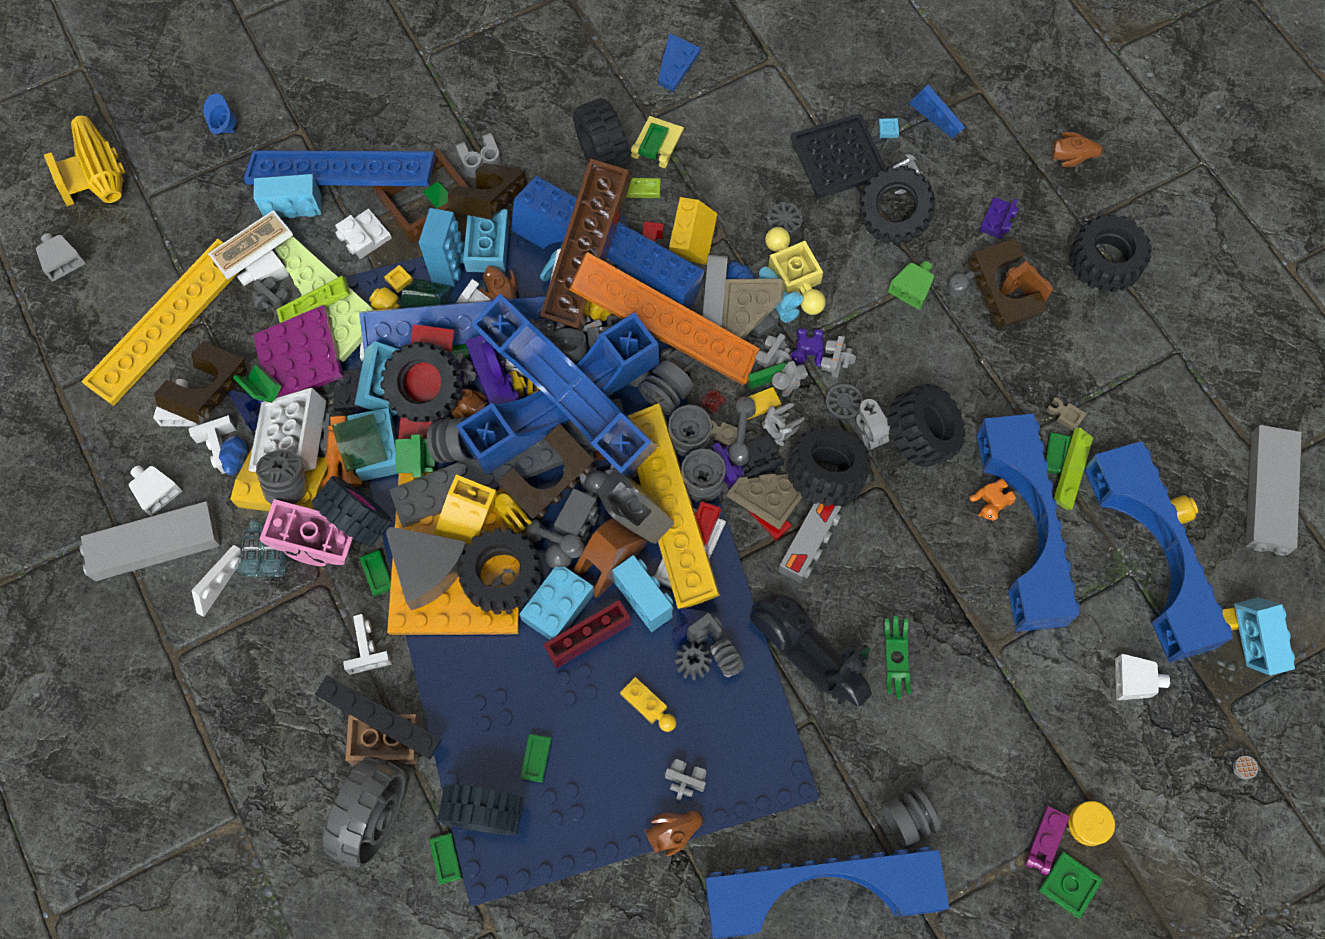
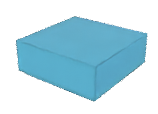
[878,118,899,138]

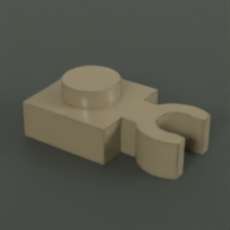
[1046,398,1087,432]
[710,420,738,447]

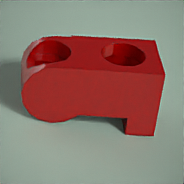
[642,221,664,243]

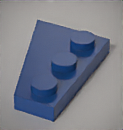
[658,33,701,92]
[909,85,965,139]

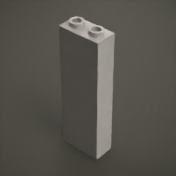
[1246,425,1301,556]
[80,501,220,581]

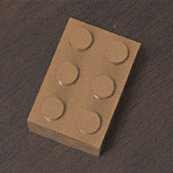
[345,714,420,765]

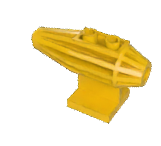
[44,116,125,206]

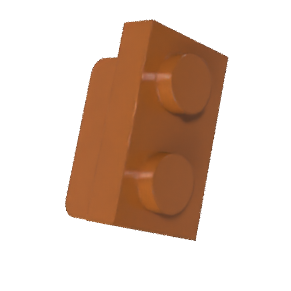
[1000,261,1053,303]

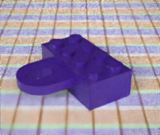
[465,335,520,404]

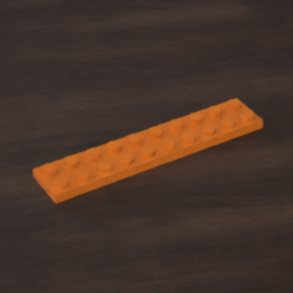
[569,252,760,385]

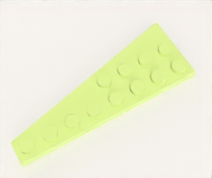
[274,236,374,362]

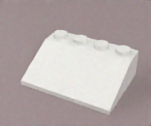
[249,388,326,472]

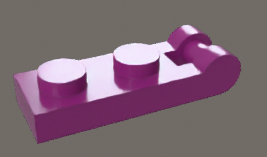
[1024,806,1070,876]

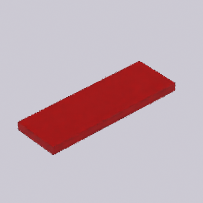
[398,324,455,439]

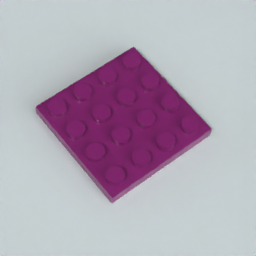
[253,305,344,398]

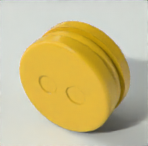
[1068,801,1115,846]

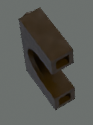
[448,163,527,220]
[968,238,1048,330]
[154,341,247,425]
[497,424,595,520]

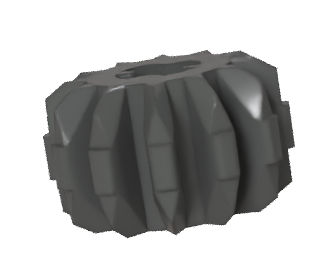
[710,638,744,677]
[675,642,712,681]

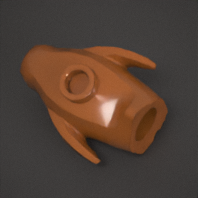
[1052,132,1102,167]
[479,266,517,300]
[451,389,488,418]
[644,811,703,856]

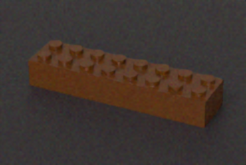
[540,159,633,331]

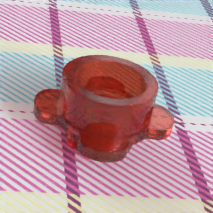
[701,390,725,413]

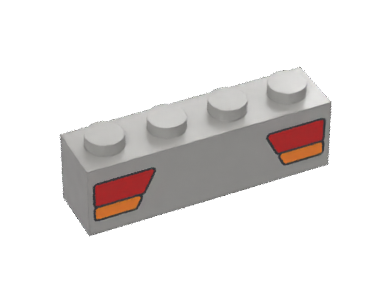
[778,503,842,583]

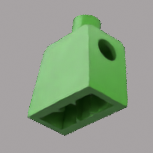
[888,261,935,310]

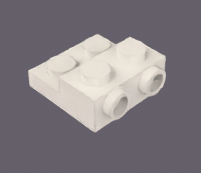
[335,209,392,259]

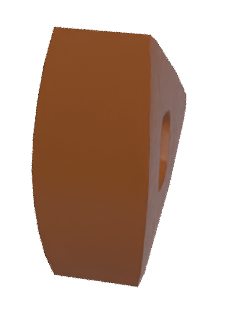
[573,518,648,599]

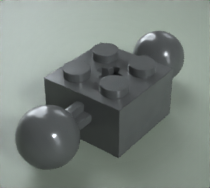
[545,470,608,569]

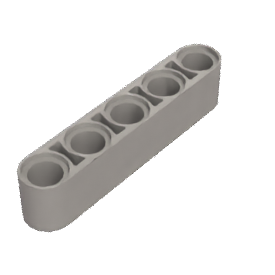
[703,255,728,327]

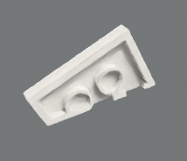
[192,545,242,617]

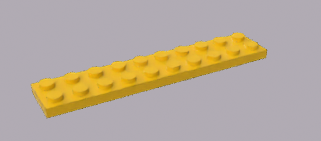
[82,239,240,406]
[628,404,720,610]

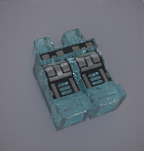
[237,521,285,577]

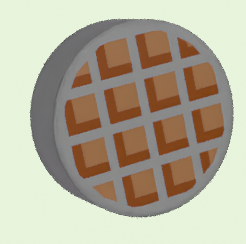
[1233,756,1258,780]

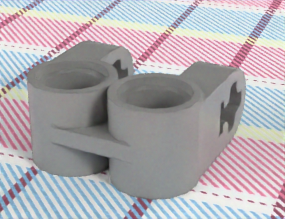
[455,133,501,178]
[855,399,890,450]

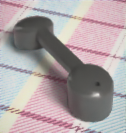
[947,267,1002,297]
[728,396,756,466]
[523,519,585,558]

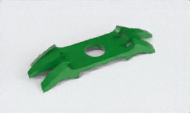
[884,616,912,699]

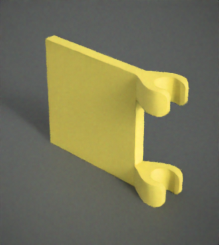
[631,116,684,168]

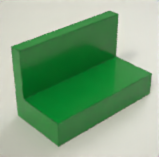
[233,364,282,403]

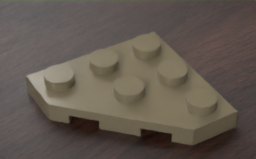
[722,279,785,339]
[727,473,803,530]

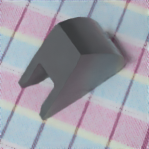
[597,468,674,544]
[386,527,466,611]

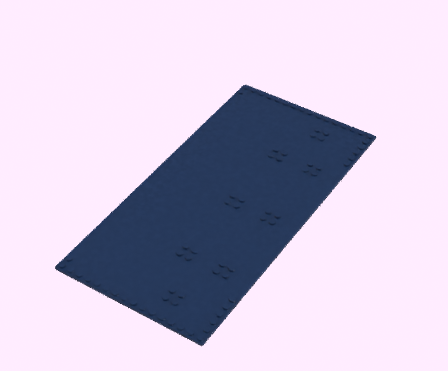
[340,209,819,906]

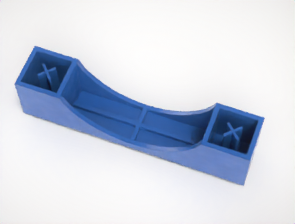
[511,176,705,309]
[471,294,658,476]
[456,312,659,475]
[976,414,1080,632]
[1084,441,1233,663]
[705,847,950,939]

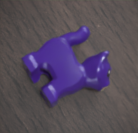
[790,329,824,367]

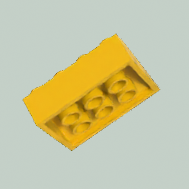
[231,449,328,511]

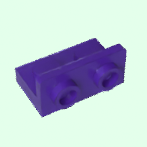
[979,197,1019,239]
[711,442,746,489]

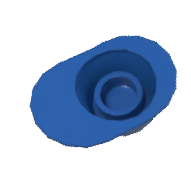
[203,93,237,134]

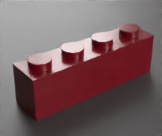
[543,600,631,669]

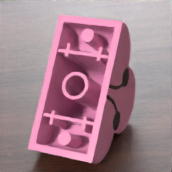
[260,499,353,566]

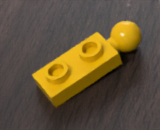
[620,677,676,732]

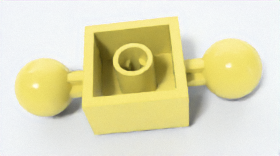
[765,227,826,315]

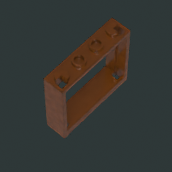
[373,149,469,243]

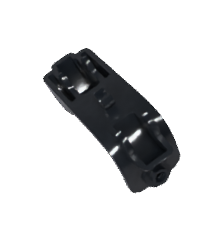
[750,593,872,706]

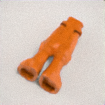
[322,416,362,488]

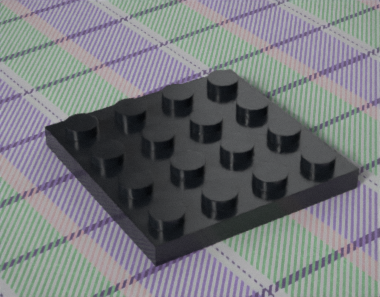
[790,113,887,199]

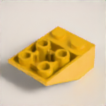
[434,475,498,545]

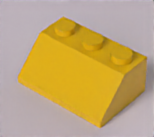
[669,197,717,265]

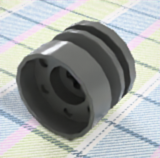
[547,328,588,365]
[639,360,694,415]
[668,405,712,457]
[427,417,474,463]
[256,449,307,505]
[681,449,726,502]
[881,787,941,849]

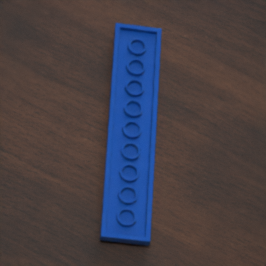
[243,151,436,186]
[359,296,565,353]

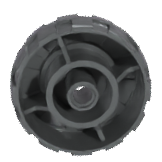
[322,756,407,868]

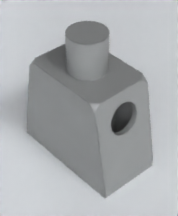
[36,233,86,282]

